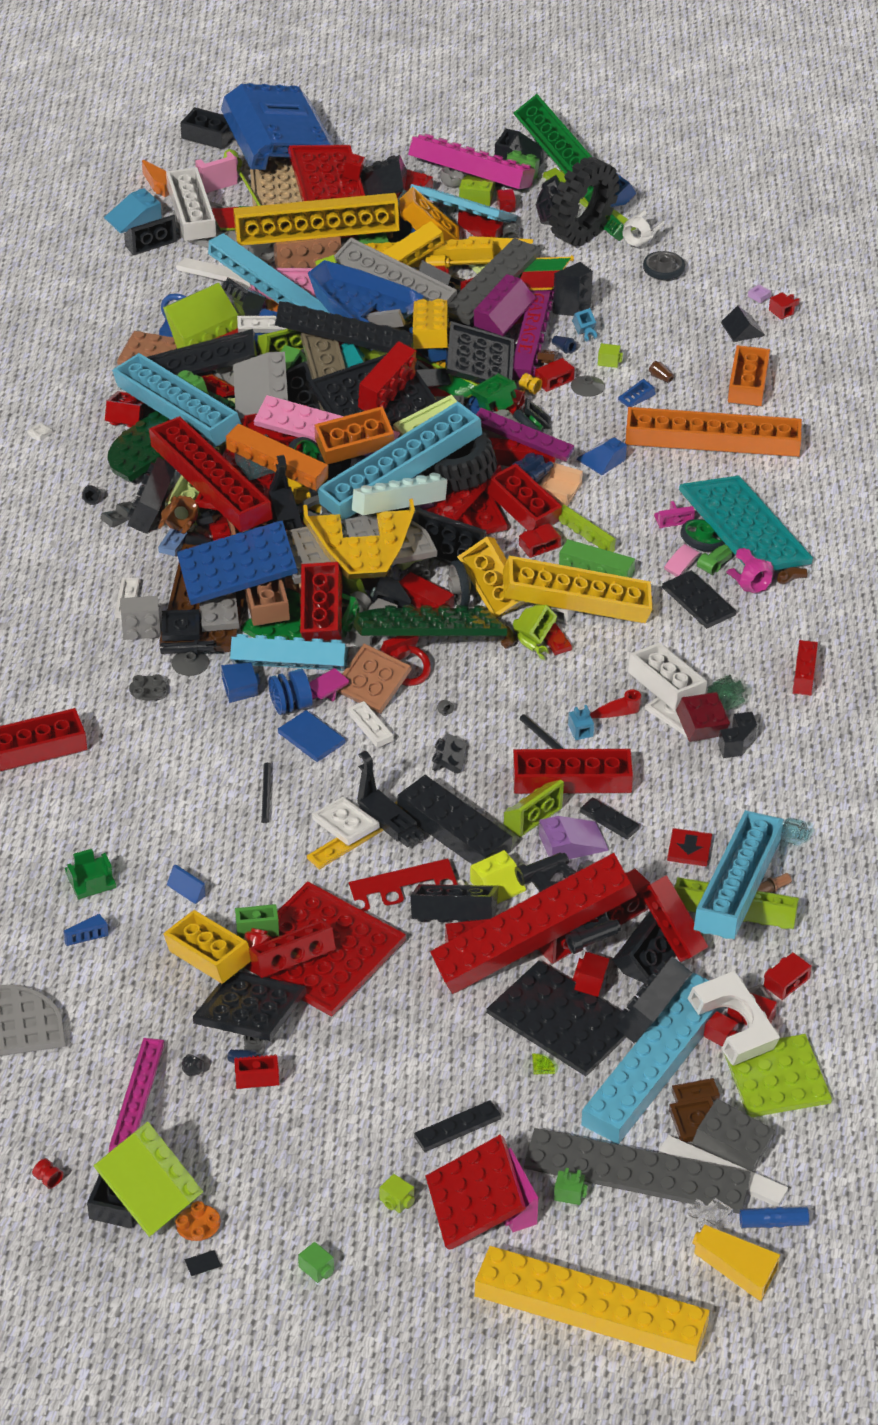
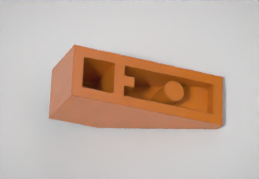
[142,160,169,197]

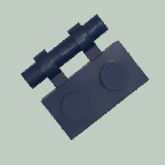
[513,453,554,482]

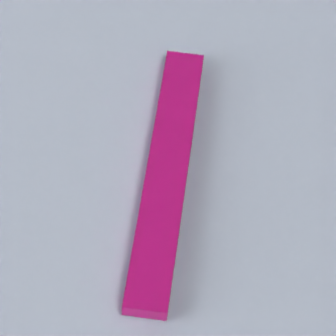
[109,1038,164,1152]

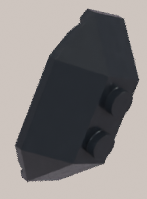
[535,175,560,224]

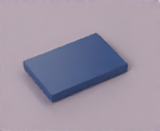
[278,710,345,762]

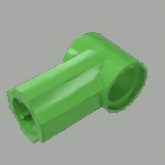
[697,544,732,576]

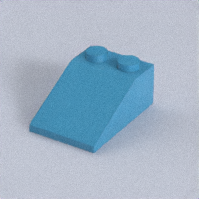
[104,188,162,233]

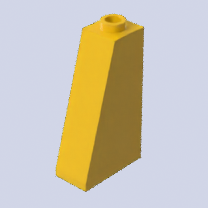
[692,1224,780,1301]

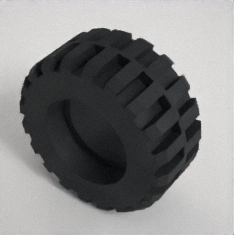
[429,434,497,492]

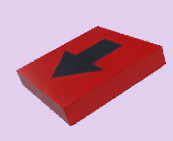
[667,828,712,867]

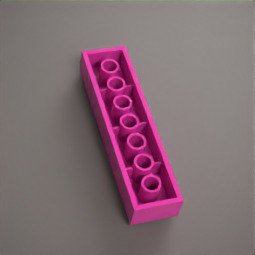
[408,134,536,189]

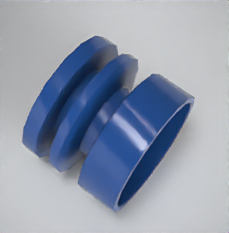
[268,668,313,715]

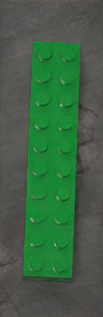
[513,94,593,203]

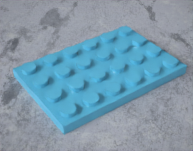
[411,184,518,223]

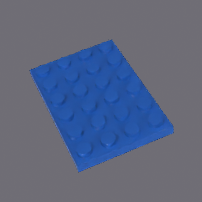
[177,521,298,605]

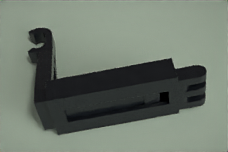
[268,455,303,531]
[357,751,424,848]

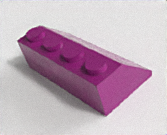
[474,274,536,336]

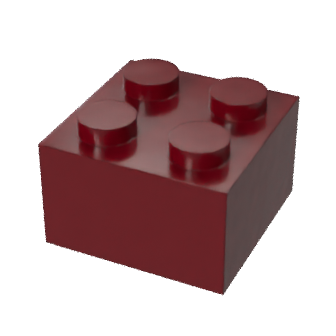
[676,692,730,742]

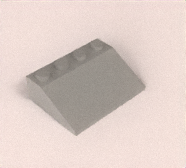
[233,352,288,422]

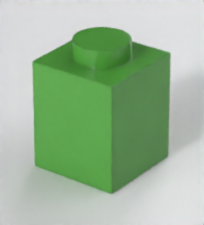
[298,1241,334,1283]

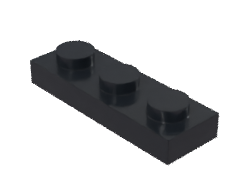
[580,797,640,840]

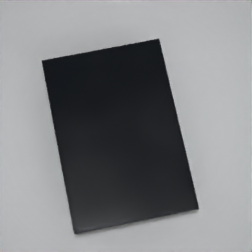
[184,1250,221,1276]

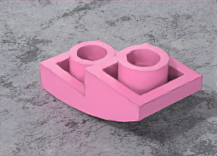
[664,544,700,577]

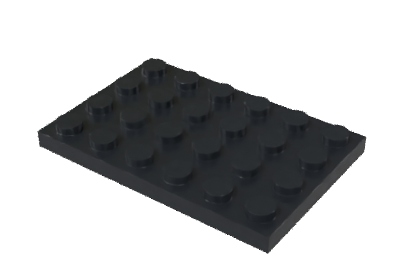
[486,960,627,1077]

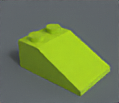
[459,175,497,206]

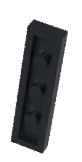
[414,1100,501,1153]

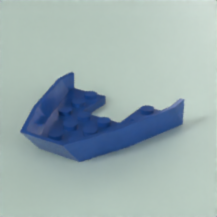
[308,260,424,352]

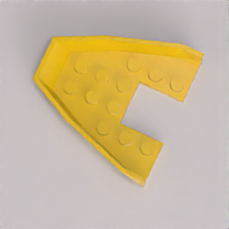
[303,499,415,579]

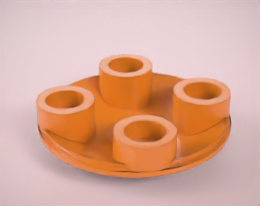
[175,1201,221,1241]

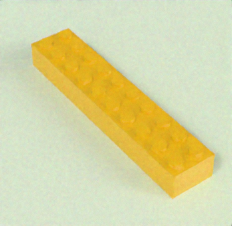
[233,193,399,246]
[474,1246,710,1362]

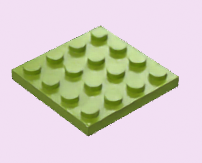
[723,1034,832,1117]

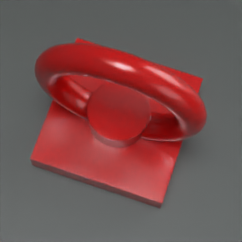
[380,636,431,686]

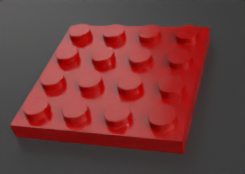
[425,1134,526,1250]

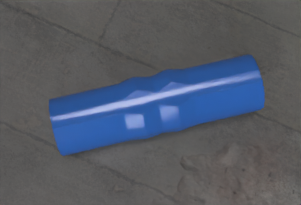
[739,1206,809,1229]

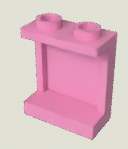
[195,151,239,193]

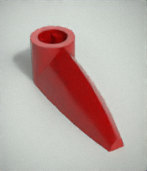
[590,689,641,719]

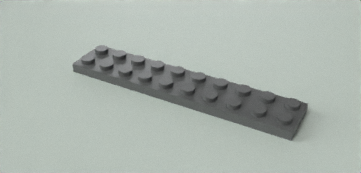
[524,1128,751,1214]

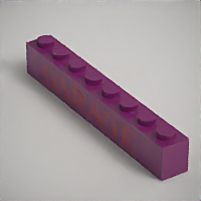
[512,290,554,381]

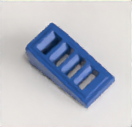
[618,379,656,407]
[64,914,109,946]

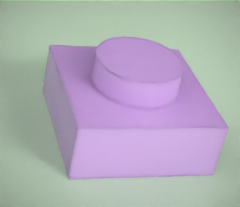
[748,284,771,303]

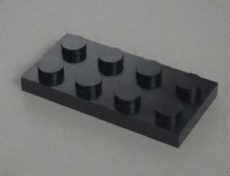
[662,570,736,629]

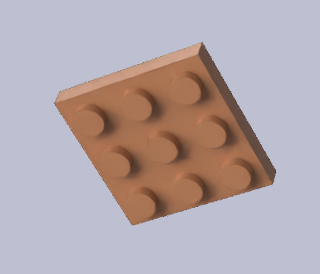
[117,331,177,365]
[336,643,412,714]

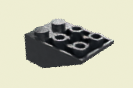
[494,129,548,168]

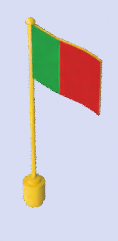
[426,255,574,290]

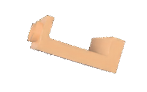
[540,462,583,506]

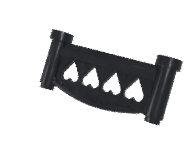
[515,852,621,954]

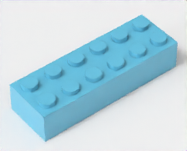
[230,634,348,671]

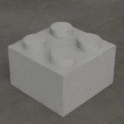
[120,596,161,640]

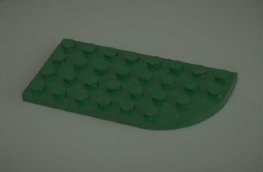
[107,390,235,482]
[353,605,508,636]

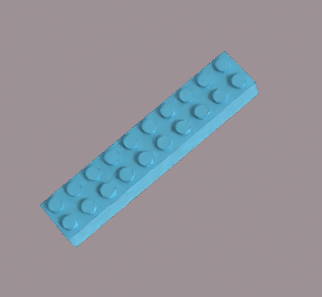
[112,353,241,447]
[317,401,482,520]
[694,810,784,940]
[581,973,726,1145]

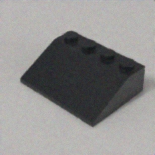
[360,155,407,196]
[415,508,487,564]

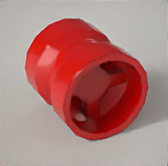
[32,1158,64,1189]

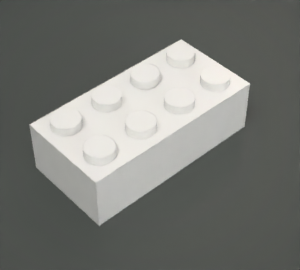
[628,642,707,711]

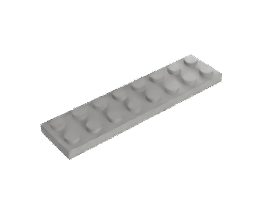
[334,238,457,305]

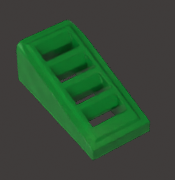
[603,214,624,241]

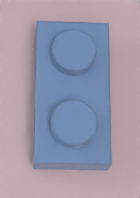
[158,528,190,556]

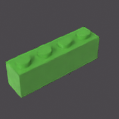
[559,539,635,578]

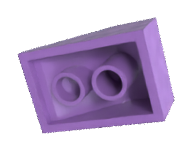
[539,816,609,859]

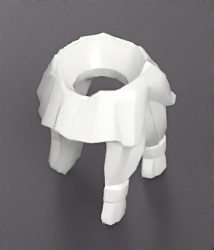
[623,210,665,247]

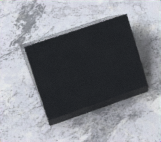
[721,305,765,342]

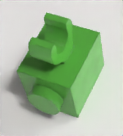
[554,1168,588,1205]

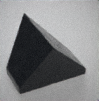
[524,398,551,429]

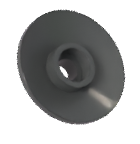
[571,375,605,397]
[172,652,209,676]

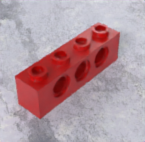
[249,920,336,978]

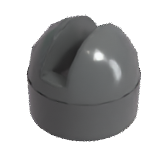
[437,700,454,716]

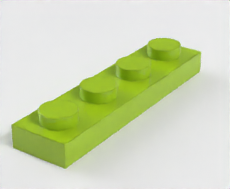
[559,505,616,552]

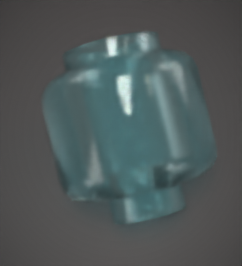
[781,817,810,846]

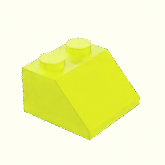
[470,850,526,904]

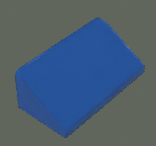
[167,864,206,904]

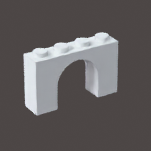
[687,971,780,1066]

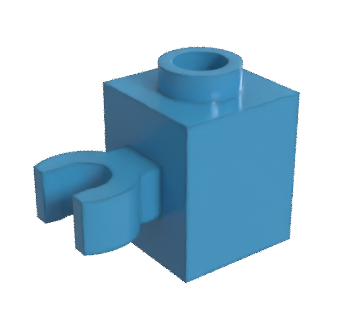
[572,308,597,342]
[568,705,594,740]

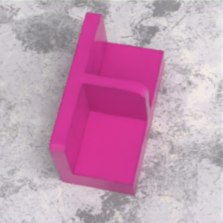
[654,501,695,528]
[309,668,349,701]

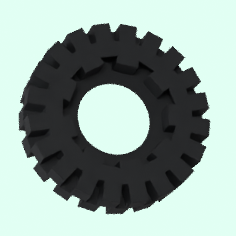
[549,157,619,246]

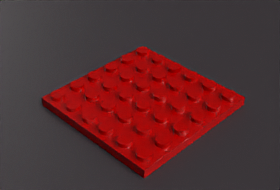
[244,881,406,1017]

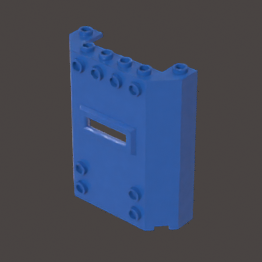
[221,83,334,170]

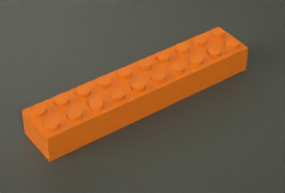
[625,407,802,457]

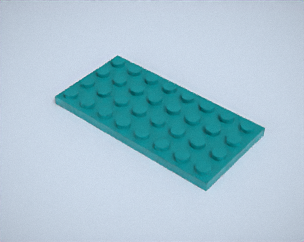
[679,475,813,573]

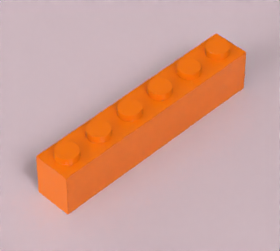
[226,423,328,491]

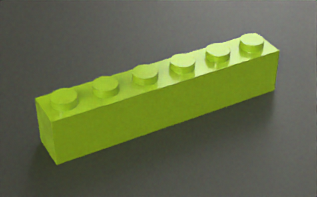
[674,877,799,929]

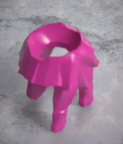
[726,548,773,593]

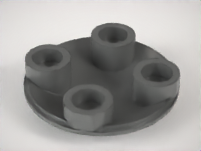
[129,674,167,701]

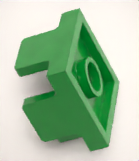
[470,373,517,411]
[65,849,116,900]

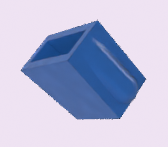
[221,663,260,703]

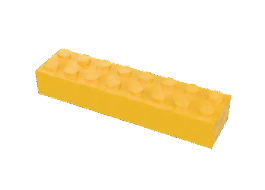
[503,555,652,623]

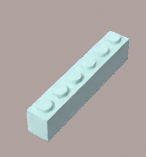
[352,473,447,515]

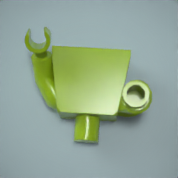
[513,604,557,660]

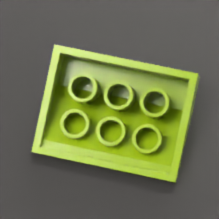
[163,283,239,349]
[93,1121,204,1237]

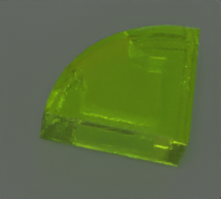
[532,1053,555,1075]

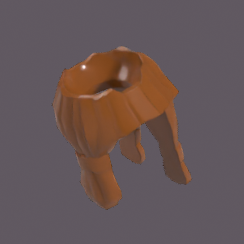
[158,495,198,534]

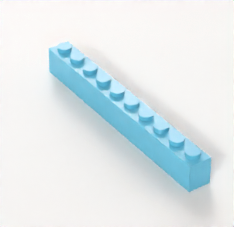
[208,233,329,313]

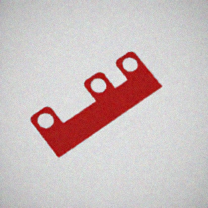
[348,858,458,911]

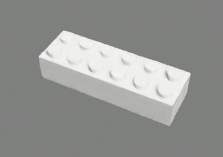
[166,167,216,241]

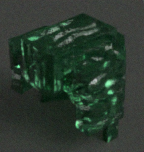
[707,674,745,710]

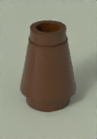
[649,361,674,383]

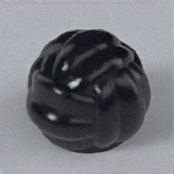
[82,485,101,505]
[182,1054,204,1076]

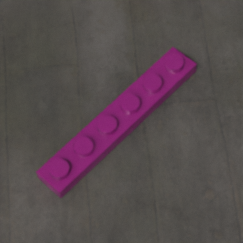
[476,408,574,462]

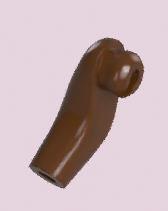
[777,567,807,584]

